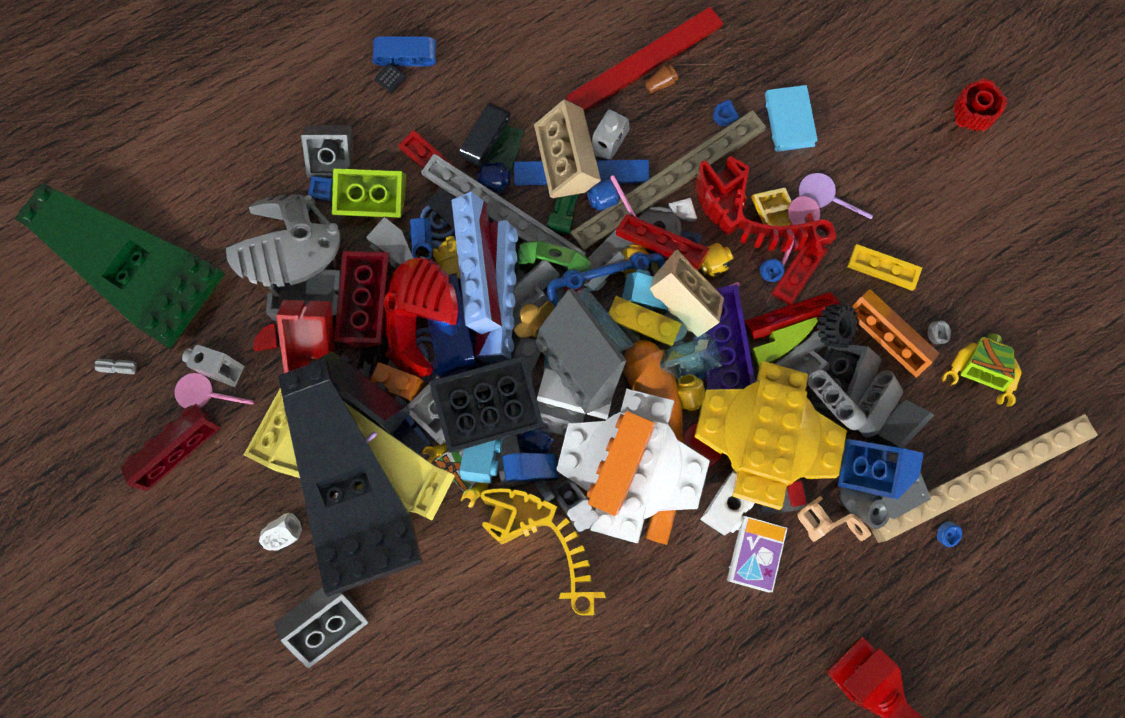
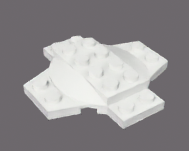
[557,389,710,543]

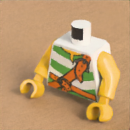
[420,442,489,507]

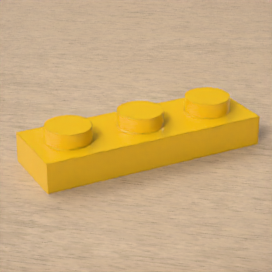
[847,244,922,291]
[607,296,682,346]

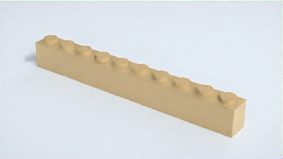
[869,414,1098,543]

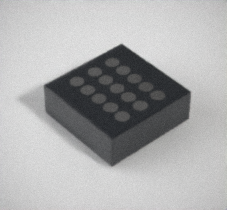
[374,63,406,94]

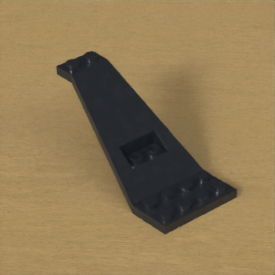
[278,359,423,597]

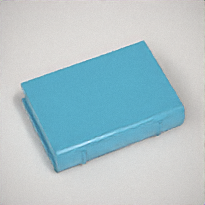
[765,85,818,152]

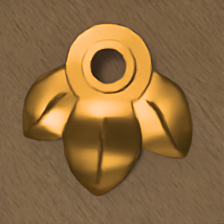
[513,301,555,339]

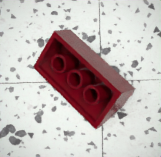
[334,251,389,349]
[120,404,220,491]

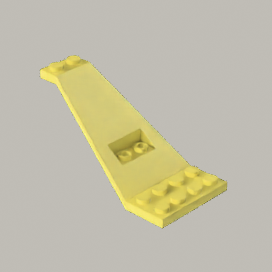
[244,388,455,520]

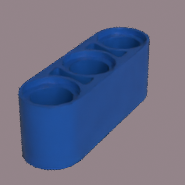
[372,37,436,66]
[502,453,559,482]

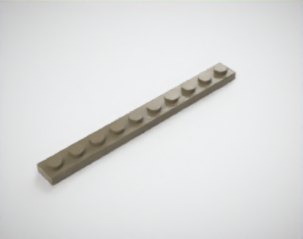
[571,110,766,252]

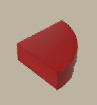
[253,324,279,351]

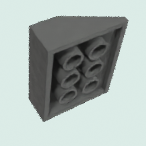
[536,288,626,414]

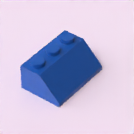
[838,439,924,499]

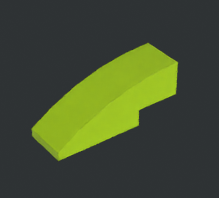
[750,317,818,370]

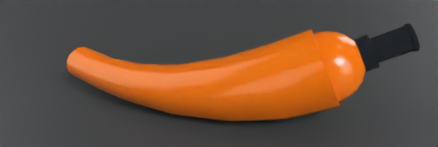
[616,323,683,545]

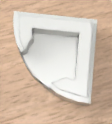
[668,198,697,222]

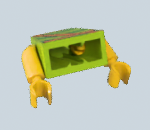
[942,334,1021,406]

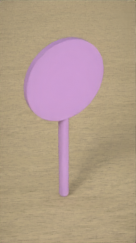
[799,173,873,219]

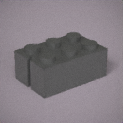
[266,270,341,323]

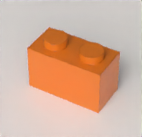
[370,362,428,403]

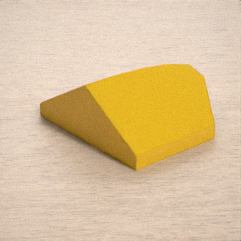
[751,188,792,226]

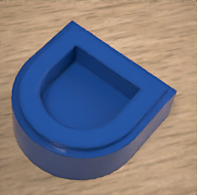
[713,99,740,126]

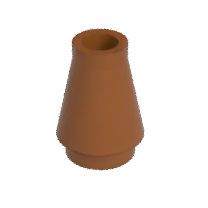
[644,64,679,94]

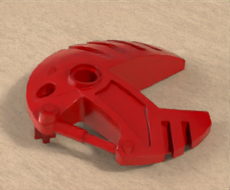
[384,258,458,377]

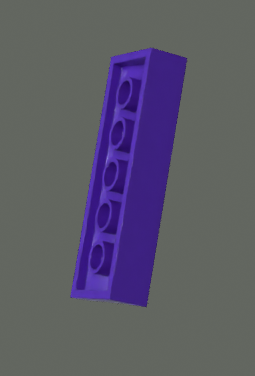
[699,284,755,390]

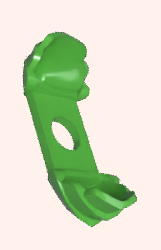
[518,241,591,272]

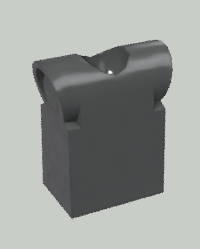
[837,472,931,529]

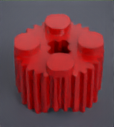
[953,78,1007,131]

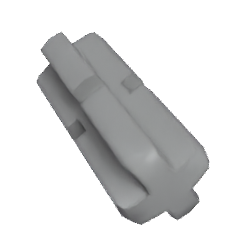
[94,359,137,374]

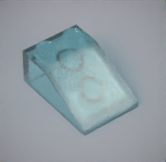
[660,334,723,379]

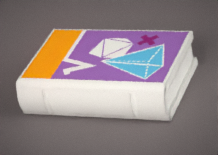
[727,516,787,593]

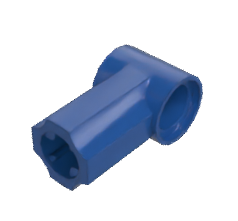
[410,218,433,260]

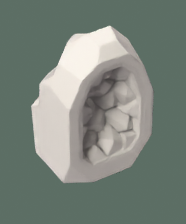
[259,513,302,550]

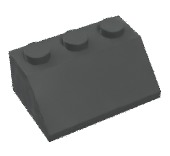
[808,345,882,420]
[274,587,369,669]

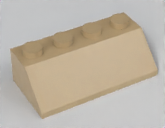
[534,99,601,198]

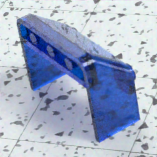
[428,273,478,377]

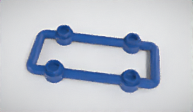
[547,252,666,324]

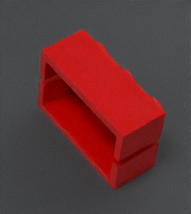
[276,300,336,373]

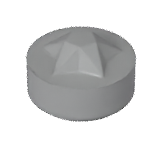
[927,321,951,344]

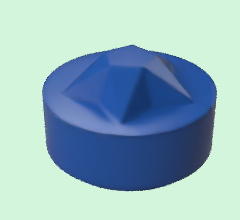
[760,259,784,282]
[937,521,962,547]

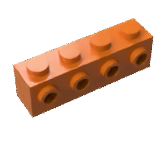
[852,289,940,377]
[587,411,657,516]

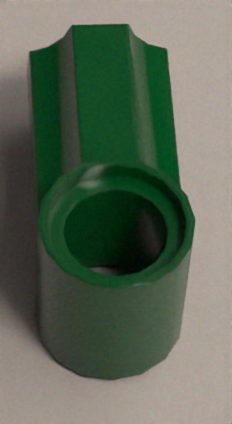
[547,194,579,235]

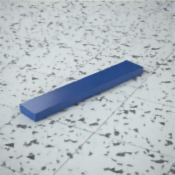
[514,160,649,186]

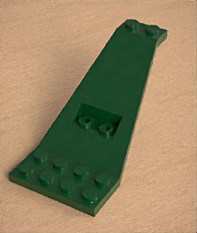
[14,183,225,349]

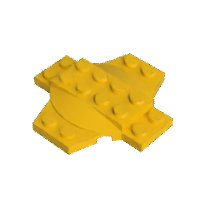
[695,361,847,510]

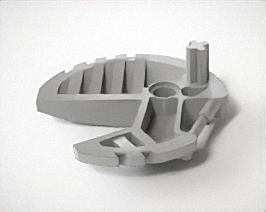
[226,194,341,287]

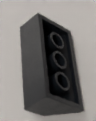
[309,351,410,435]

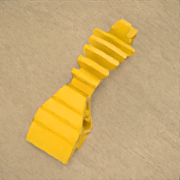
[481,488,606,615]

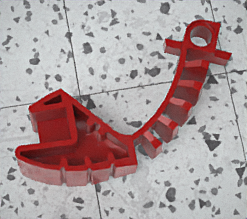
[695,156,837,256]
[827,637,923,718]

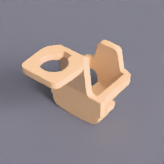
[798,496,871,542]

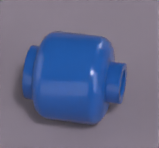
[587,179,620,211]

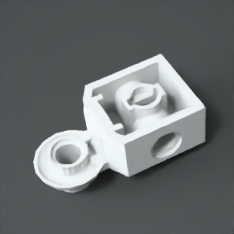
[700,470,754,536]

